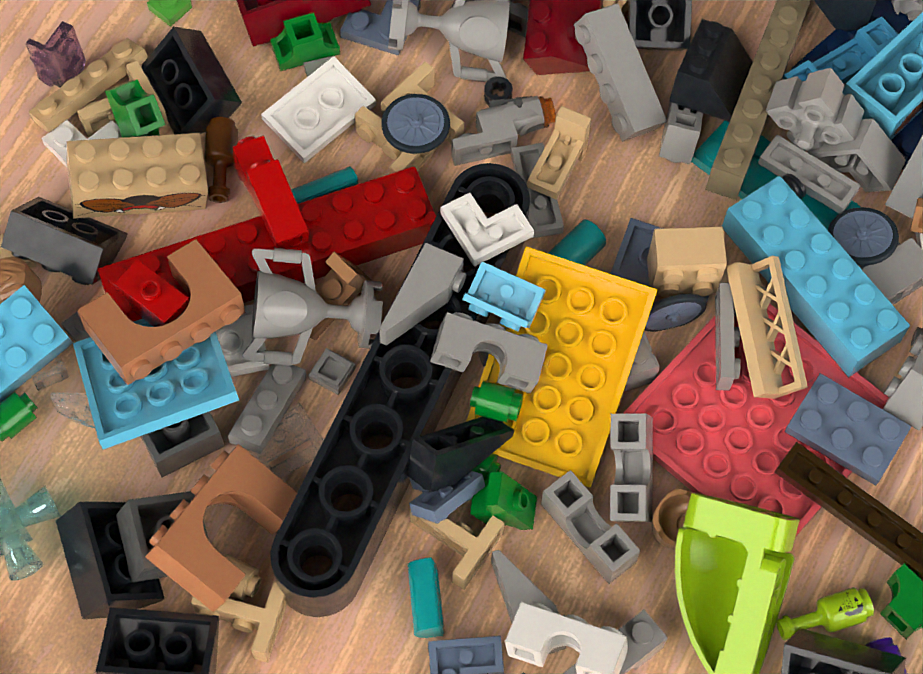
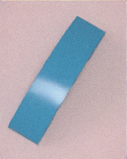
[783,16,899,84]

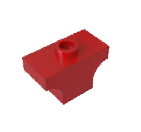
[114,259,190,327]

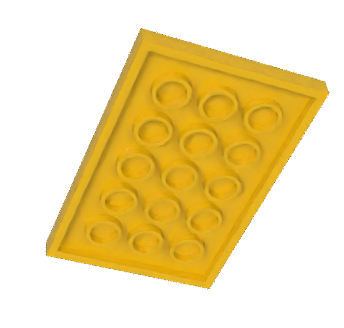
[466,247,658,488]

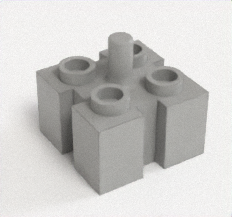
[766,68,865,151]

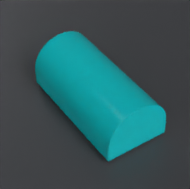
[291,166,359,204]
[548,219,606,266]
[407,557,445,638]

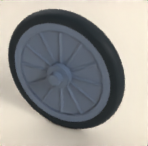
[381,94,450,154]
[828,207,899,266]
[645,294,707,332]

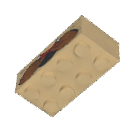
[67,133,208,219]

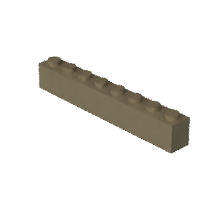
[705,0,811,201]

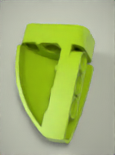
[675,493,800,674]

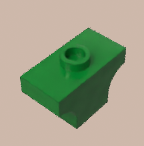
[270,12,340,72]
[105,79,166,138]
[470,472,537,530]
[880,563,923,640]

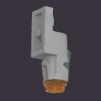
[452,96,556,166]

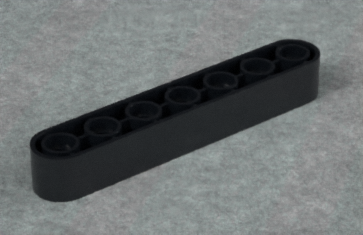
[271,163,530,617]

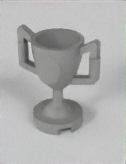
[388,0,510,82]
[242,248,383,366]

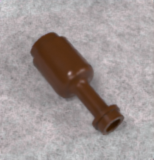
[204,117,238,203]

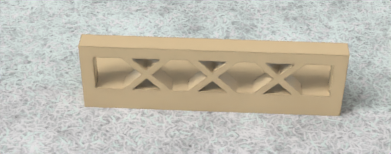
[726,256,808,399]

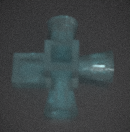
[0,477,61,581]

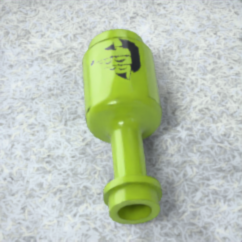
[776,587,874,640]

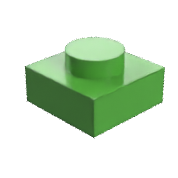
[147,0,192,27]

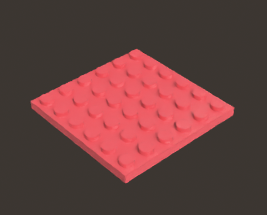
[622,304,889,538]

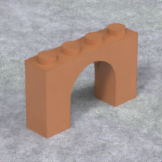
[77,239,246,385]
[145,444,297,613]

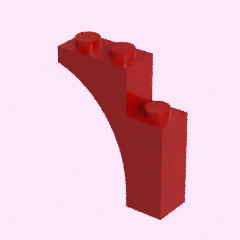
[233,135,309,249]

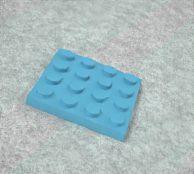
[73,312,239,450]

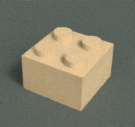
[647,227,727,298]

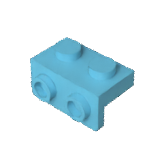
[462,261,546,332]

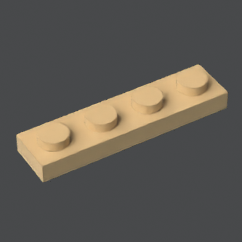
[28,38,148,133]

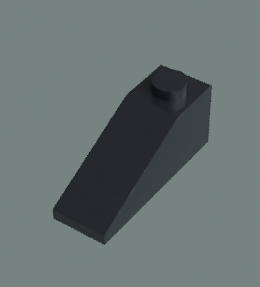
[407,417,514,493]

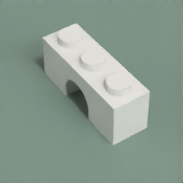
[505,602,628,674]

